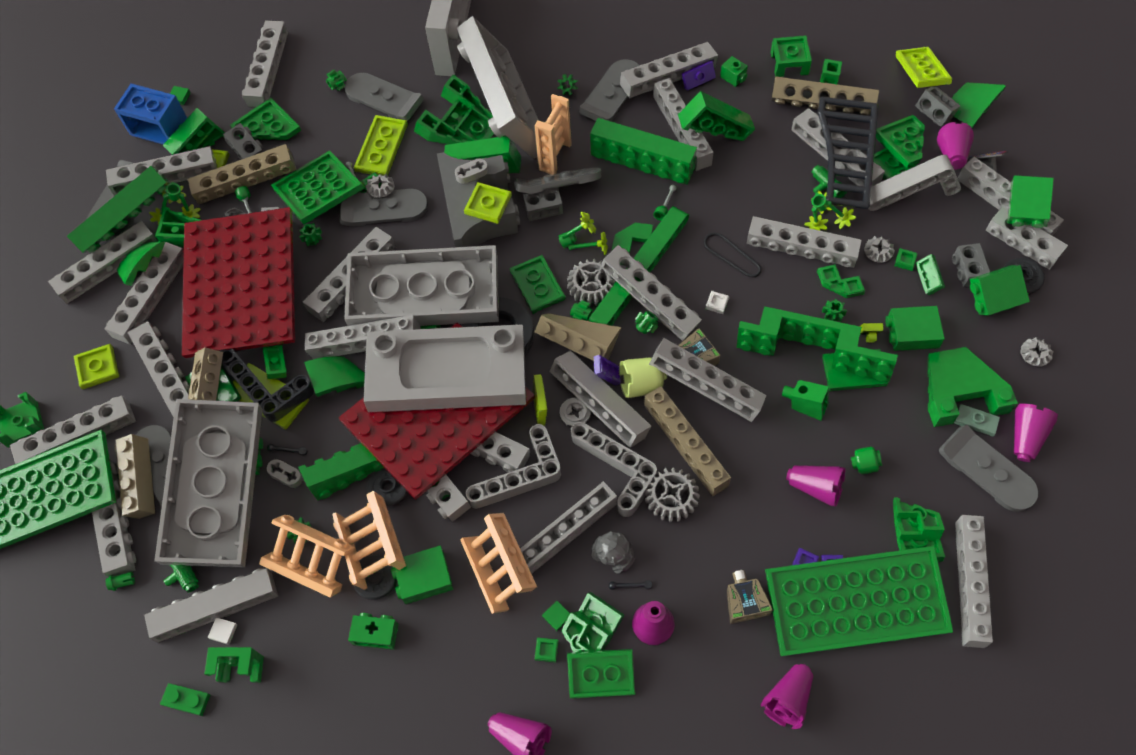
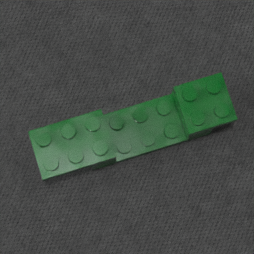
[737,307,898,382]

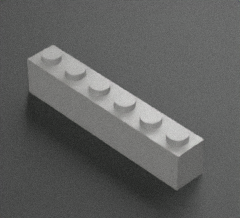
[550,351,651,448]
[144,568,278,643]

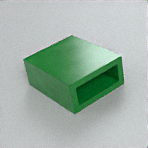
[1007,176,1054,228]
[970,265,1030,315]
[885,306,944,351]
[391,545,454,605]

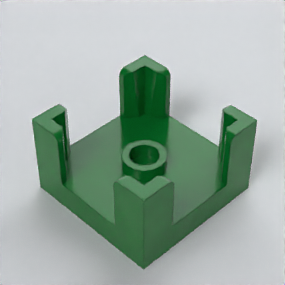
[771,36,812,77]
[0,392,44,448]
[204,647,264,683]

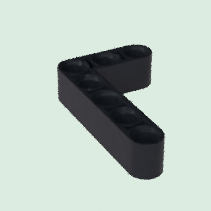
[220,349,314,422]

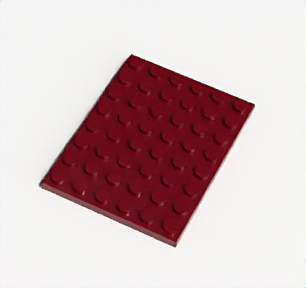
[182,207,295,358]
[338,323,535,500]

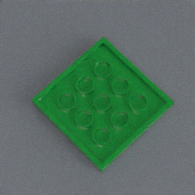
[271,151,364,225]

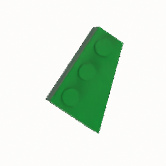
[163,108,225,155]
[155,206,202,249]

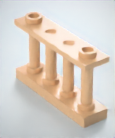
[535,94,571,174]
[332,491,406,590]
[461,513,537,614]
[259,515,354,598]

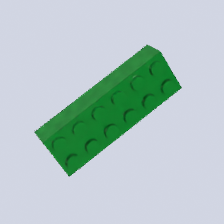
[590,118,697,185]
[67,166,170,253]

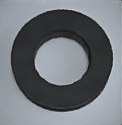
[462,297,534,355]

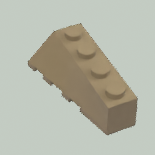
[535,313,622,361]
[114,434,155,519]

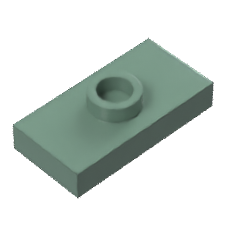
[954,404,1000,436]

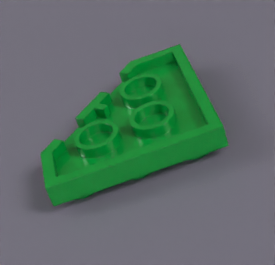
[230,98,301,140]
[876,115,925,168]

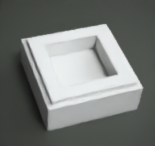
[705,291,729,314]
[208,617,237,645]

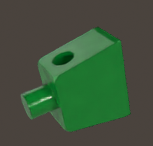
[782,380,829,421]

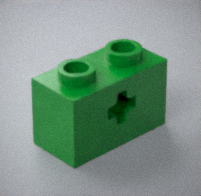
[348,613,399,650]

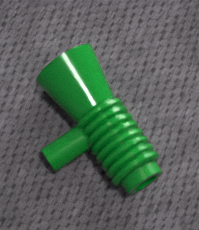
[812,165,847,198]
[164,565,199,593]

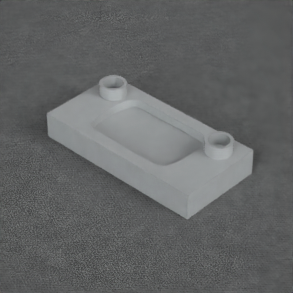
[425,0,471,76]
[457,16,539,159]
[344,245,499,326]
[364,325,526,412]
[155,399,262,567]

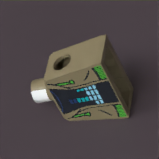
[678,329,720,366]
[727,570,772,624]

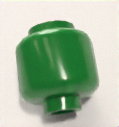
[851,446,882,475]

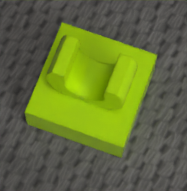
[859,323,883,343]

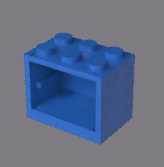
[114,84,187,144]

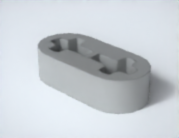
[455,159,488,184]
[267,459,303,488]

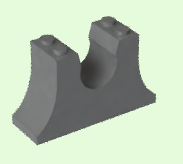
[437,152,520,247]

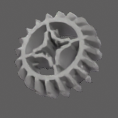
[567,258,616,306]
[645,467,700,522]

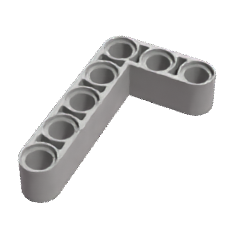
[868,155,961,211]
[571,422,657,517]
[466,424,561,509]

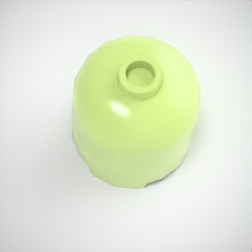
[619,357,667,398]

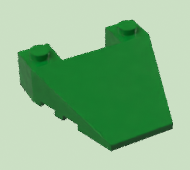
[414,75,494,144]
[928,347,1018,427]

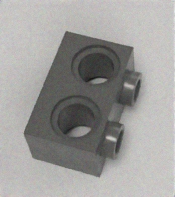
[915,86,960,127]
[223,123,263,160]
[523,188,563,221]
[952,243,990,287]

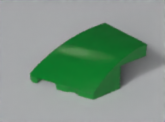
[952,82,1006,128]
[117,241,165,286]
[304,356,365,397]
[893,497,945,562]
[562,592,625,652]

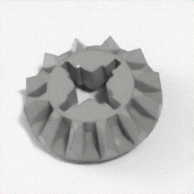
[366,173,394,197]
[864,236,895,263]
[1021,337,1054,366]
[560,398,591,426]

